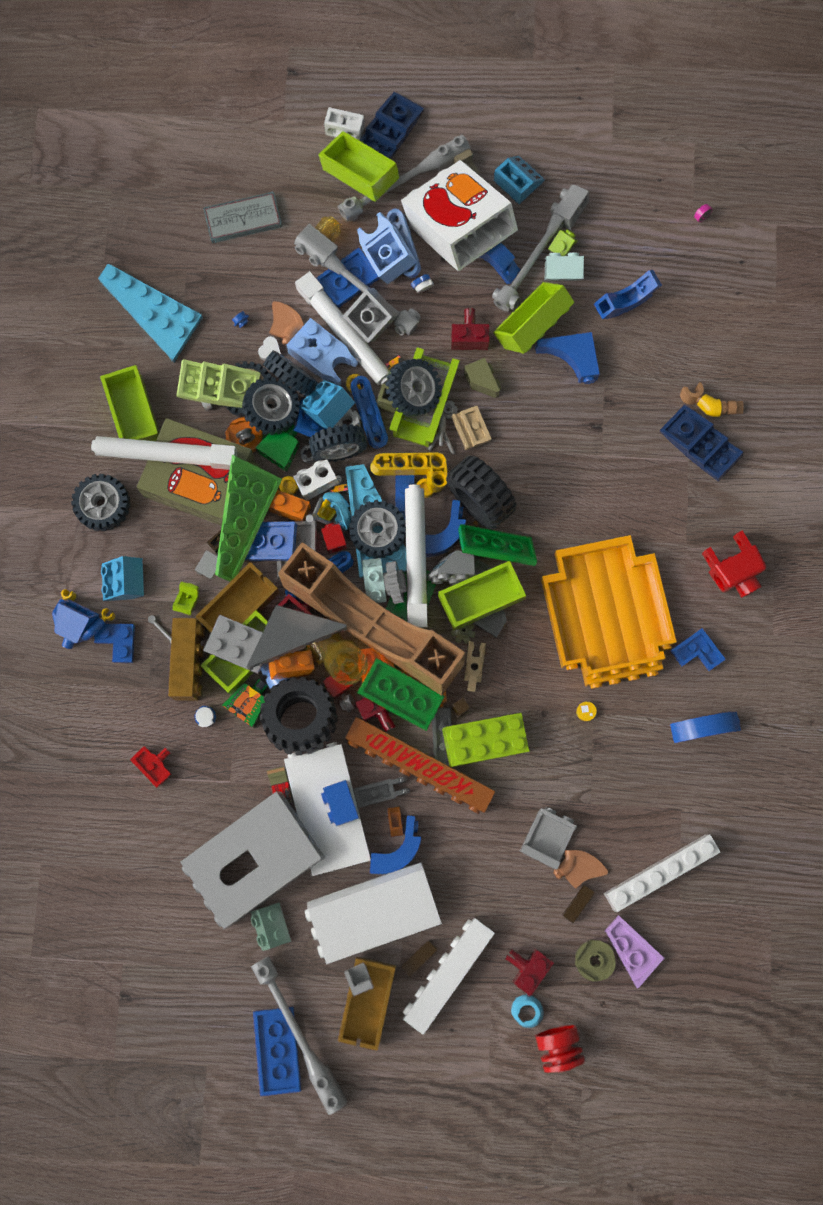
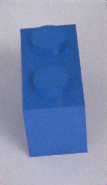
[321,780,359,826]

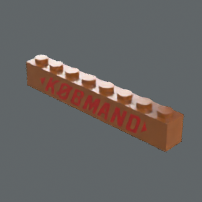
[345,717,495,814]

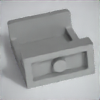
[519,807,577,870]

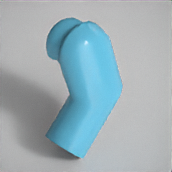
[322,492,350,508]

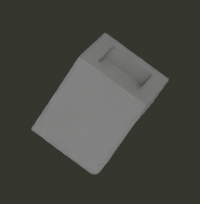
[195,550,217,579]
[344,963,374,996]

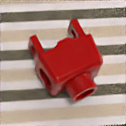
[702,530,766,598]

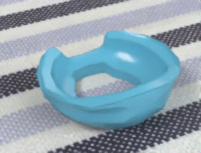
[330,502,352,530]
[511,994,544,1028]

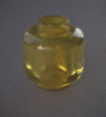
[315,215,341,242]

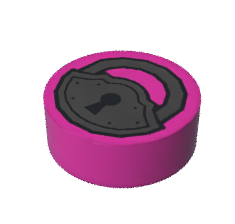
[694,204,713,223]

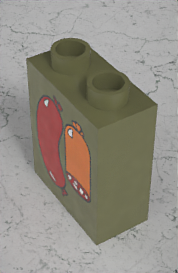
[137,418,260,526]

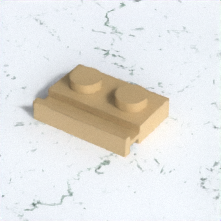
[451,406,491,450]

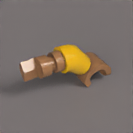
[680,382,744,417]

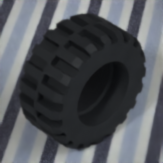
[446,456,517,529]
[260,676,337,756]

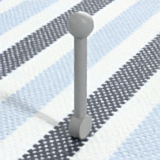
[148,615,172,644]

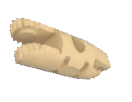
[464,641,486,692]

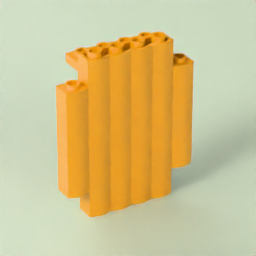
[541,535,677,689]

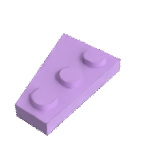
[605,916,664,988]

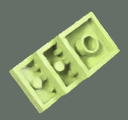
[176,359,260,408]

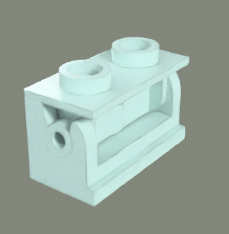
[545,253,584,281]
[362,558,386,603]

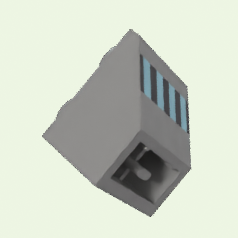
[426,551,475,585]

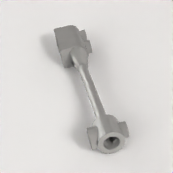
[338,135,470,222]
[492,185,589,312]
[294,224,421,336]
[251,956,347,1115]

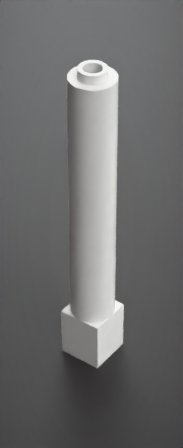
[295,271,391,385]
[91,436,237,470]
[405,485,427,628]

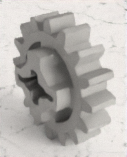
[383,561,407,604]

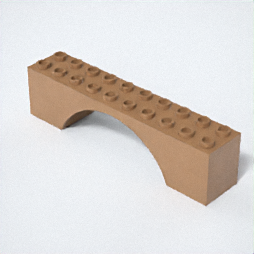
[278,542,465,696]

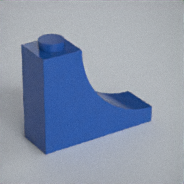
[535,332,599,384]

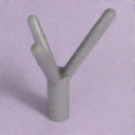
[428,416,455,454]
[305,497,331,524]

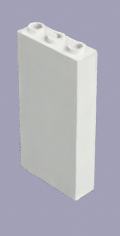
[284,742,371,876]
[305,863,441,964]

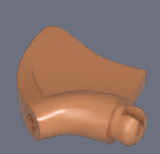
[269,301,304,346]
[553,850,608,889]

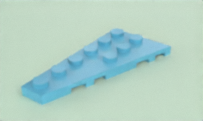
[98,264,203,362]
[345,464,407,578]

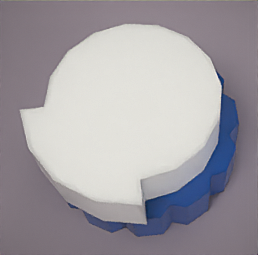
[411,274,434,293]
[195,706,217,728]

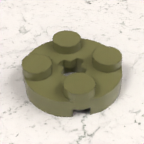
[575,940,616,981]

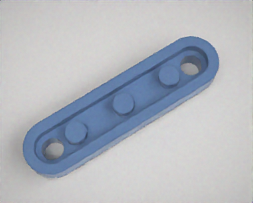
[386,209,421,278]

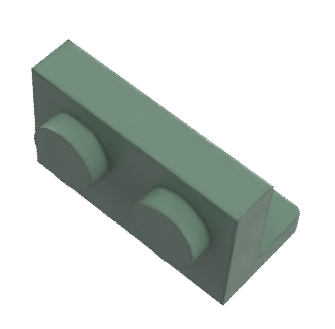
[251,903,291,951]

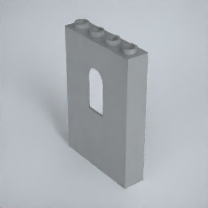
[181,792,326,929]

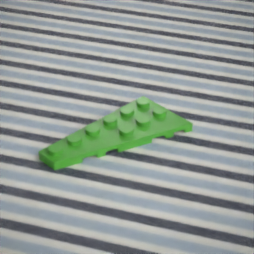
[215,455,282,582]

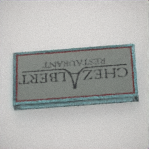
[203,192,282,243]

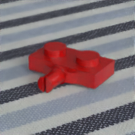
[130,746,172,788]

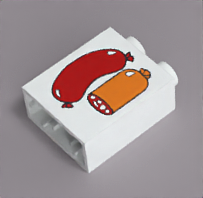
[401,160,518,271]

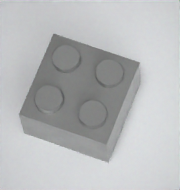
[343,288,399,343]

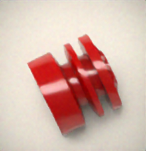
[535,1025,586,1073]

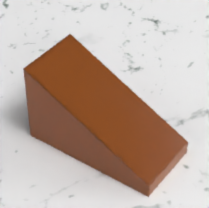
[387,807,403,837]

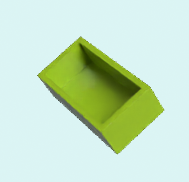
[319,131,399,202]
[493,282,575,354]
[100,365,159,441]
[438,561,526,631]
[200,610,268,695]
[442,713,529,767]

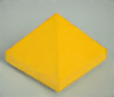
[317,499,336,525]

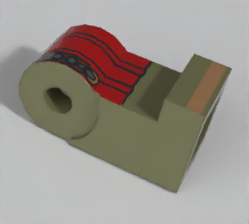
[267,767,292,803]

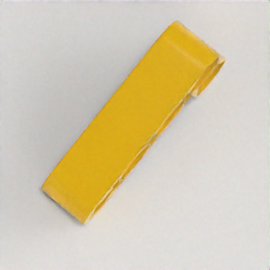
[370,453,447,493]

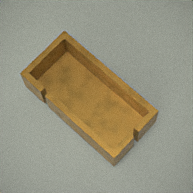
[195,562,280,632]
[168,618,205,701]
[338,957,396,1051]

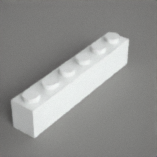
[604,835,720,912]
[403,918,494,1034]

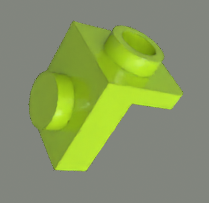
[548,229,578,256]
[173,582,199,615]

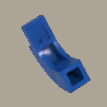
[480,242,521,284]
[594,270,662,319]
[425,500,466,557]
[670,712,741,743]
[370,816,421,874]

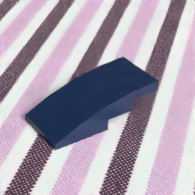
[359,92,424,159]
[660,404,743,482]

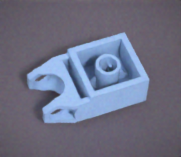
[357,212,417,284]
[287,318,358,386]

